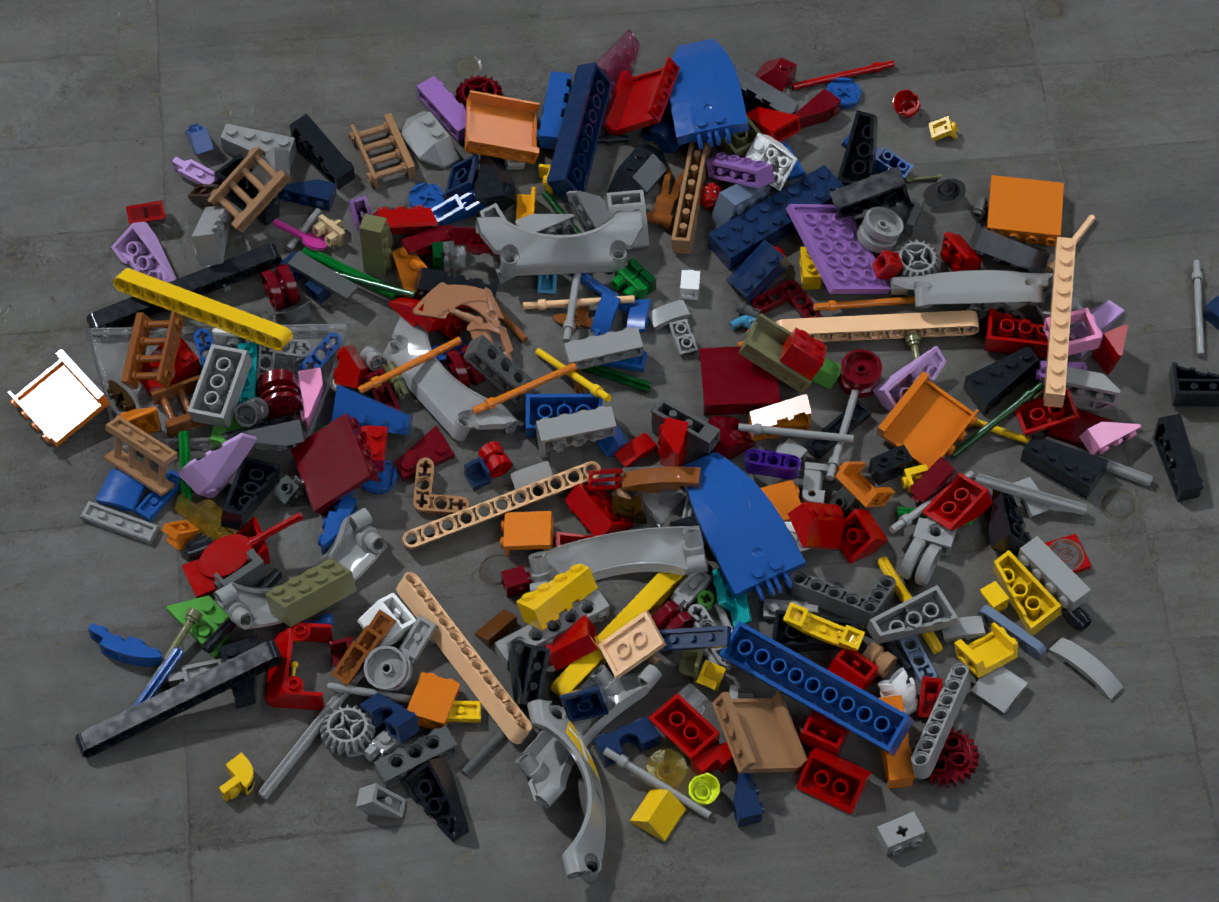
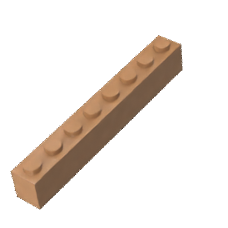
[671,141,711,254]

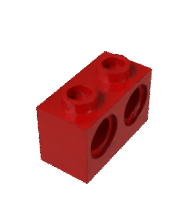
[126,200,166,225]

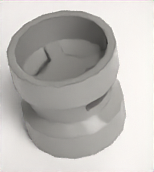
[360,346,385,371]

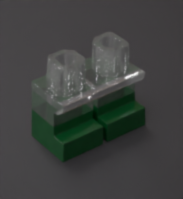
[432,241,466,274]

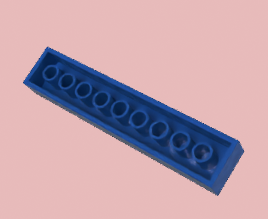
[719,621,914,756]

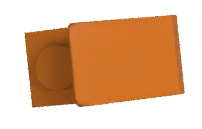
[161,520,200,551]

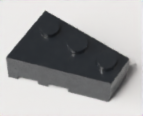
[1169,362,1219,406]

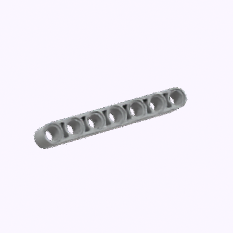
[911,663,971,779]

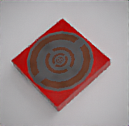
[1045,534,1091,573]

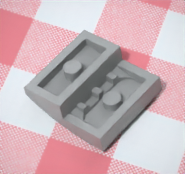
[971,666,1028,715]

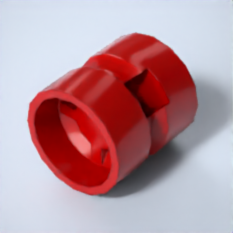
[478,441,512,478]

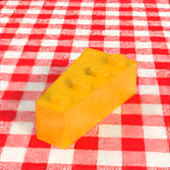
[993,550,1061,636]
[516,563,598,631]

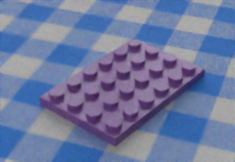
[786,204,891,294]

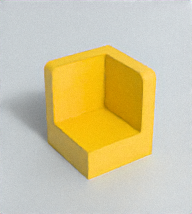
[980,581,1010,612]
[696,660,726,691]

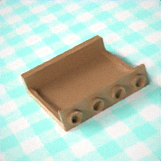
[712,691,807,773]

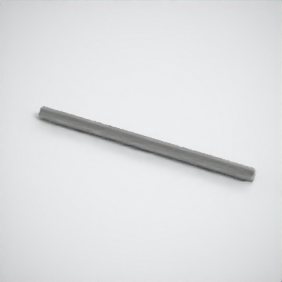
[258,667,365,800]

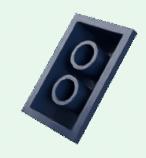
[727,240,790,303]

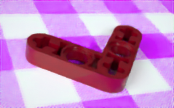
[752,280,820,318]

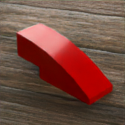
[388,297,445,333]
[691,742,735,776]

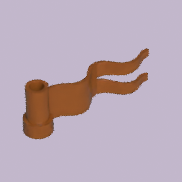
[647,169,684,229]

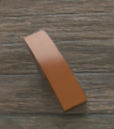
[622,466,701,493]
[331,609,397,686]

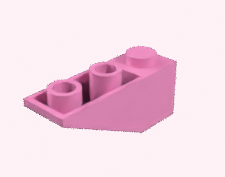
[296,368,324,428]
[1079,422,1142,455]

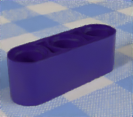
[744,449,801,480]

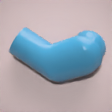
[729,315,756,330]

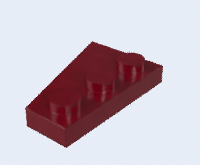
[394,425,454,481]

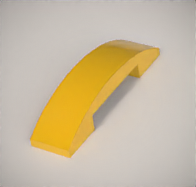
[783,602,865,651]

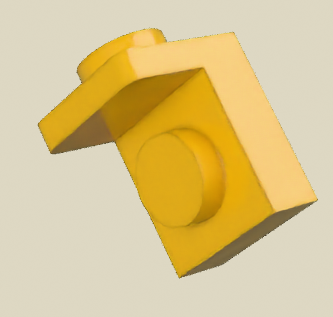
[928,116,958,141]
[538,164,554,195]
[901,464,928,494]

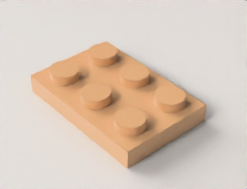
[598,611,666,679]

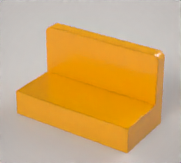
[516,187,536,220]

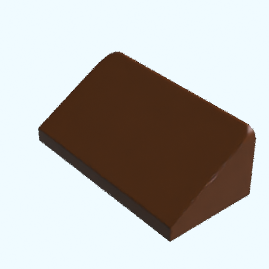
[475,609,517,647]

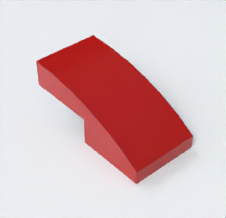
[614,432,658,469]

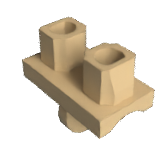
[312,214,345,247]

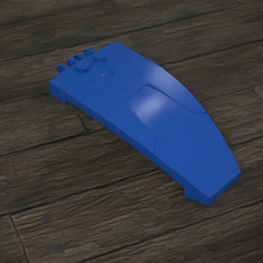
[670,39,749,150]
[682,452,806,602]

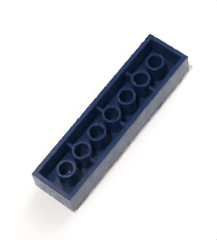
[547,62,613,203]
[707,165,844,271]

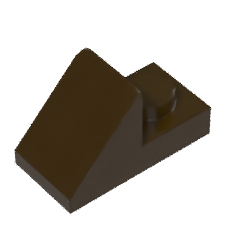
[188,184,220,207]
[611,494,647,524]

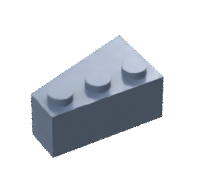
[710,184,771,227]

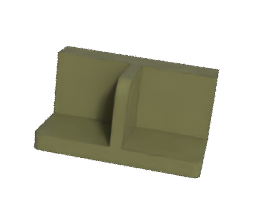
[679,649,703,686]

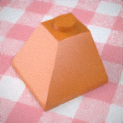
[115,407,162,435]

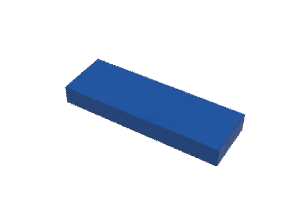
[134,469,180,523]

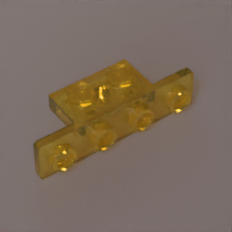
[174,494,234,541]

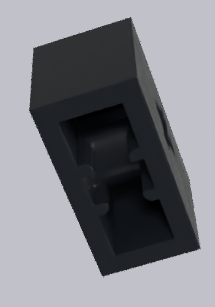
[868,444,913,485]

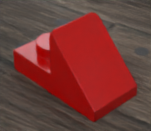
[917,676,943,717]

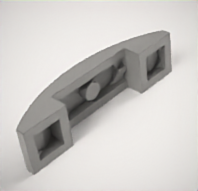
[1048,637,1123,701]

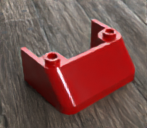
[265,623,334,710]

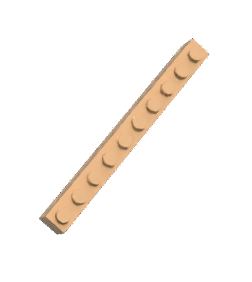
[1043,237,1076,408]

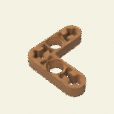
[413,458,469,516]

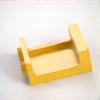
[954,622,1019,678]

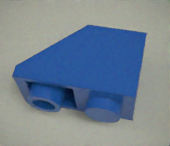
[185,124,214,154]

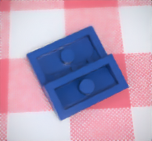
[96,469,146,512]

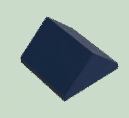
[445,154,479,197]

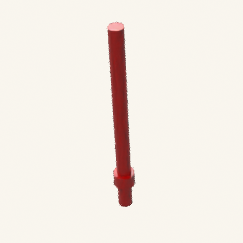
[792,60,895,90]

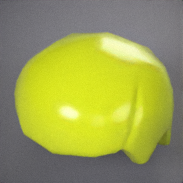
[688,773,720,805]

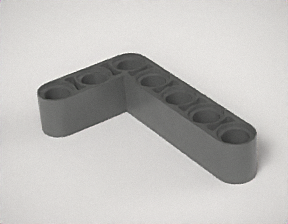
[789,571,896,626]

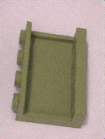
[738,314,813,394]

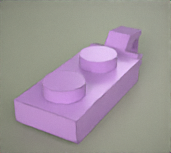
[172,157,215,185]

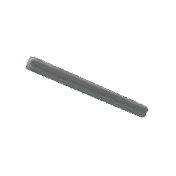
[1045,436,1153,486]
[975,473,1088,515]

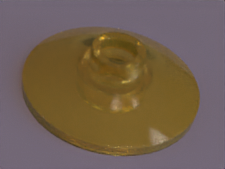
[646,749,687,788]

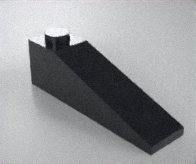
[474,155,517,212]
[221,414,304,448]
[988,489,1031,555]
[402,757,469,842]

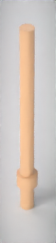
[523,295,635,310]

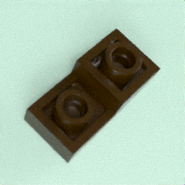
[106,380,136,412]

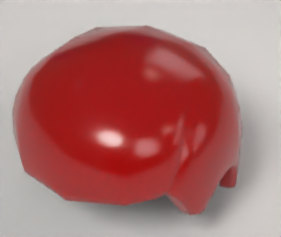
[892,89,921,118]

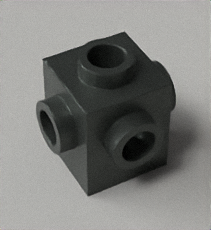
[272,474,306,507]
[829,486,861,516]

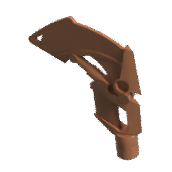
[413,282,513,361]

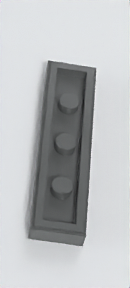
[288,251,359,302]

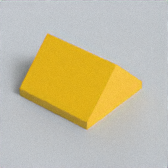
[630,789,686,842]

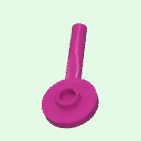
[273,219,327,251]

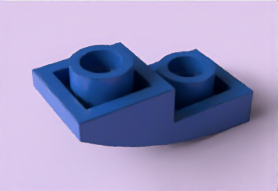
[591,293,621,333]
[627,299,652,333]

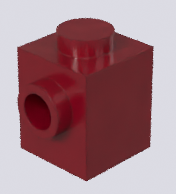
[501,565,532,597]

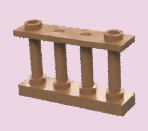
[349,113,416,190]
[207,146,292,232]
[104,416,177,496]

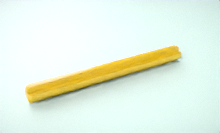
[877,556,943,654]

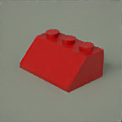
[373,205,438,235]
[1015,388,1080,436]
[657,417,689,467]
[564,484,634,537]
[788,502,846,550]
[648,693,720,760]
[796,746,872,814]

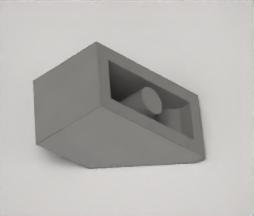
[356,783,406,819]

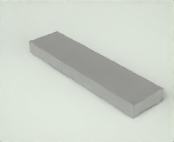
[80,501,159,545]

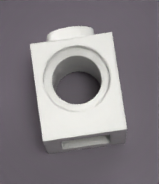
[680,270,700,300]

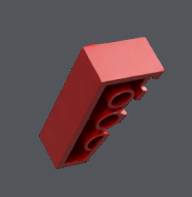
[985,308,1048,358]

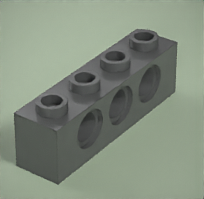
[463,335,533,404]
[374,726,458,789]

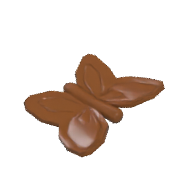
[553,306,593,334]

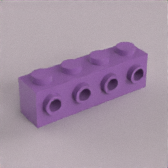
[417,76,466,142]
[706,152,774,188]

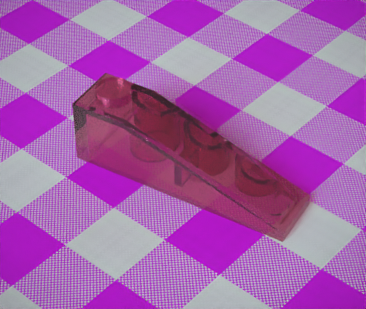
[596,30,640,94]

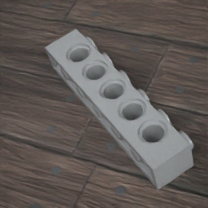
[495,588,610,670]

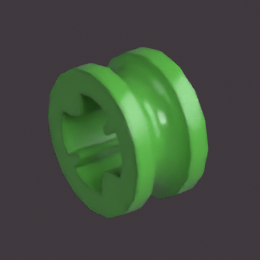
[697,590,715,610]

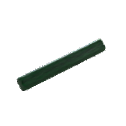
[581,365,652,393]

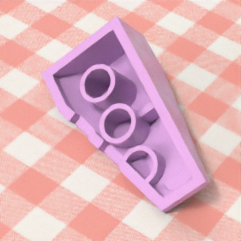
[111,222,177,283]
[1069,300,1125,359]
[873,346,947,412]
[178,433,257,498]

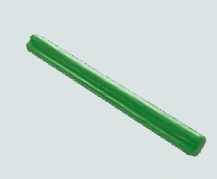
[302,246,398,300]

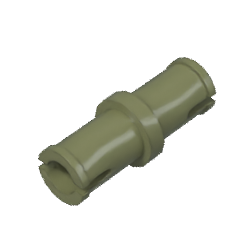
[382,361,410,399]

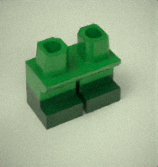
[611,257,656,300]

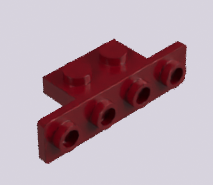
[452,227,500,256]

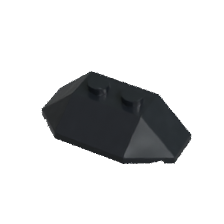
[607,144,668,195]

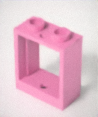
[1043,307,1103,356]

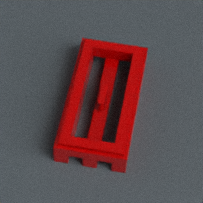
[588,468,623,490]

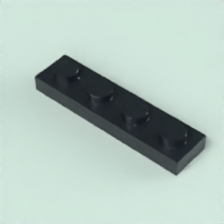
[805,400,872,459]

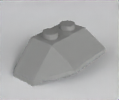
[401,111,460,169]
[566,191,613,232]
[1041,367,1121,411]

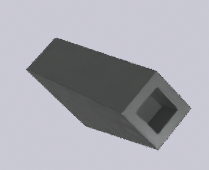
[651,398,720,454]

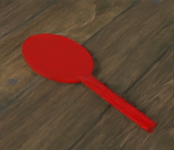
[199,512,303,578]

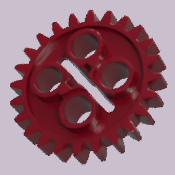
[913,727,979,788]

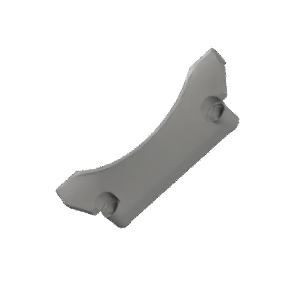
[475,212,643,277]
[889,270,1053,308]
[383,316,519,441]
[515,664,662,808]

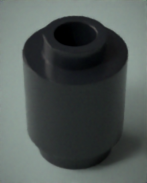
[185,535,213,559]
[1062,606,1092,631]

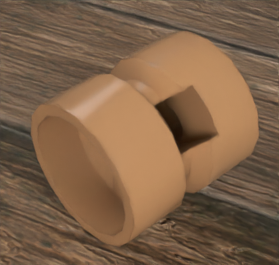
[862,642,897,679]

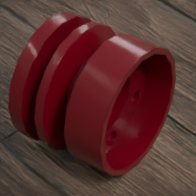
[256,369,301,418]

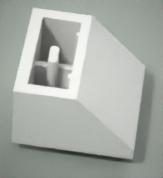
[357,592,416,647]

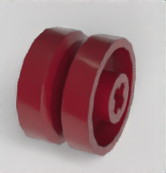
[260,264,300,311]
[445,344,485,388]
[839,349,882,398]
[652,600,696,652]

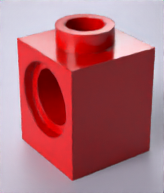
[872,250,904,281]

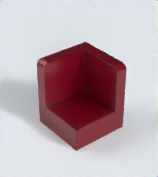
[329,636,354,668]

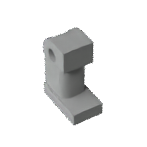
[801,462,838,503]

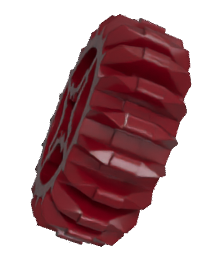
[455,74,503,109]

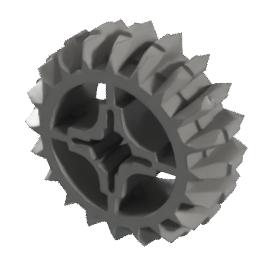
[894,239,941,277]
[320,704,375,757]

